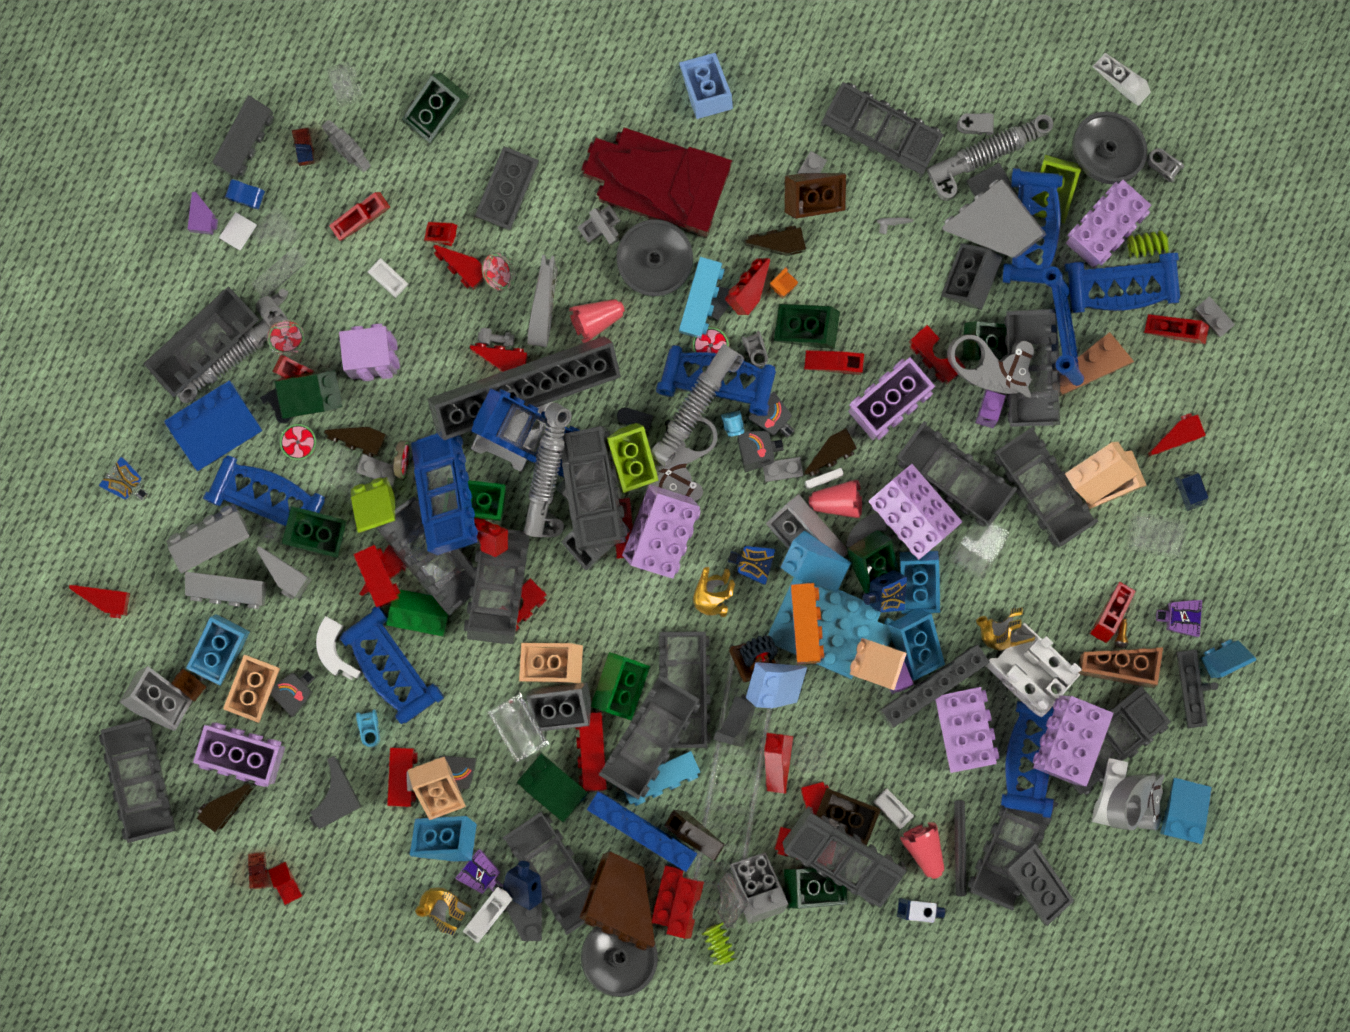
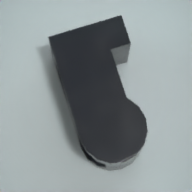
[260,388,293,424]
[617,407,653,435]

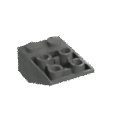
[561,502,630,571]

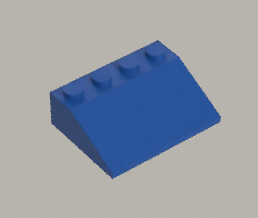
[164,380,262,472]

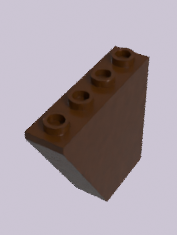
[579,851,655,950]

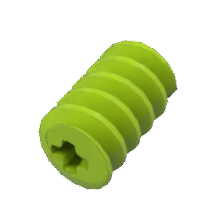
[1127,230,1169,258]
[702,922,737,965]

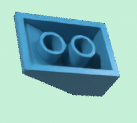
[780,530,851,591]
[899,551,940,614]
[888,609,945,681]
[186,614,250,686]
[1201,639,1256,678]
[1160,778,1212,844]
[410,816,477,862]

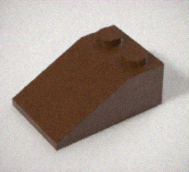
[784,173,846,219]

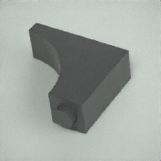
[714,694,756,747]
[309,756,362,829]

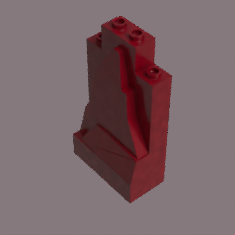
[581,127,732,238]

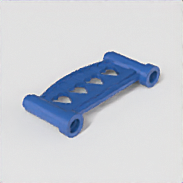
[1003,168,1063,284]
[1065,253,1180,313]
[1042,266,1084,386]
[656,345,776,416]
[203,455,325,526]
[340,606,444,724]
[1001,701,1055,818]

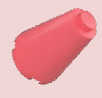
[569,299,625,343]
[809,480,862,518]
[900,822,945,879]

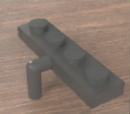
[1176,650,1218,729]

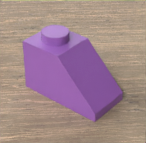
[188,192,218,235]

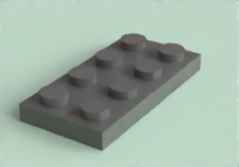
[475,146,539,231]
[1004,842,1075,926]

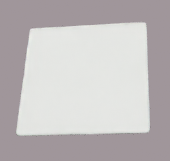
[219,212,257,250]

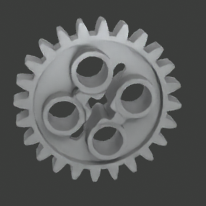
[322,120,371,172]

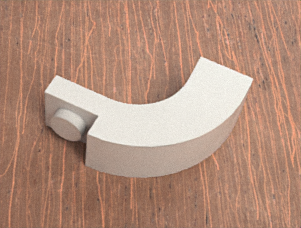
[316,616,362,680]
[1092,758,1128,826]
[463,887,513,943]

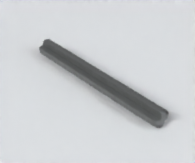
[954,800,967,897]

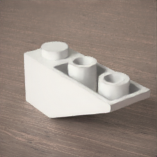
[1092,53,1151,106]

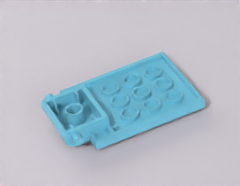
[768,578,894,679]

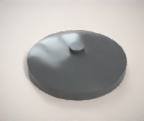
[1072,112,1147,184]
[617,220,693,297]
[581,926,658,997]

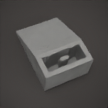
[730,852,788,924]

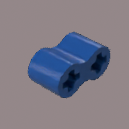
[225,179,265,210]

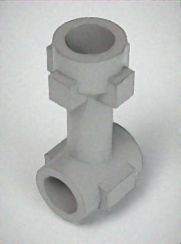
[478,328,515,347]

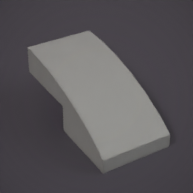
[577,205,621,243]

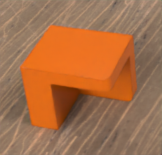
[769,267,798,299]

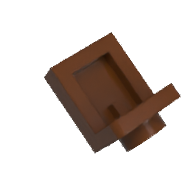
[171,669,207,702]

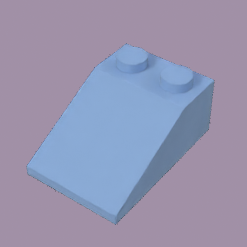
[679,53,733,119]
[746,662,807,708]

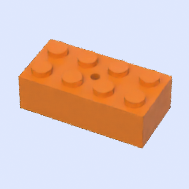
[791,583,824,665]

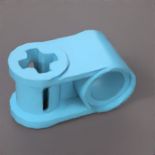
[721,410,745,436]
[356,709,380,747]

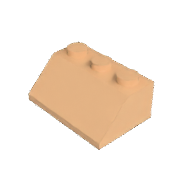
[1065,442,1138,505]
[223,655,280,723]

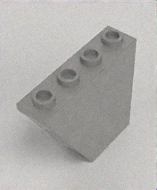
[942,179,1047,258]

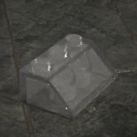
[488,693,549,763]

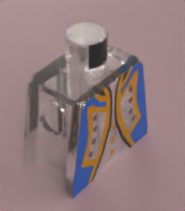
[99,457,149,502]

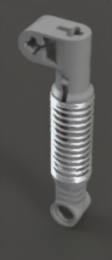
[926,114,1053,201]
[177,296,289,403]
[651,344,744,467]
[524,403,572,537]

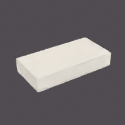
[368,258,409,298]
[805,468,843,489]
[873,788,914,829]

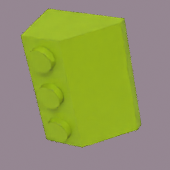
[607,423,659,493]

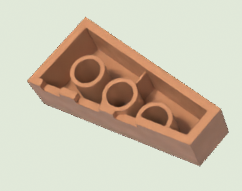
[1059,332,1134,397]
[1079,647,1163,688]

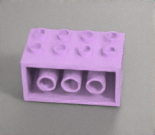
[1066,180,1151,269]
[339,324,400,381]
[848,357,935,440]
[868,464,962,560]
[622,484,701,579]
[936,687,1000,773]
[1033,695,1114,786]
[193,722,285,787]

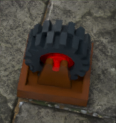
[729,635,778,682]

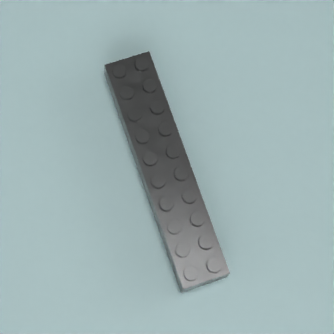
[427,336,621,440]

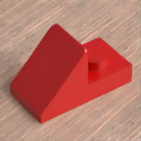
[424,222,458,247]
[268,861,303,905]

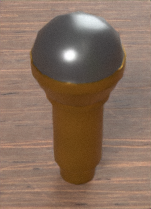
[1115,618,1128,648]

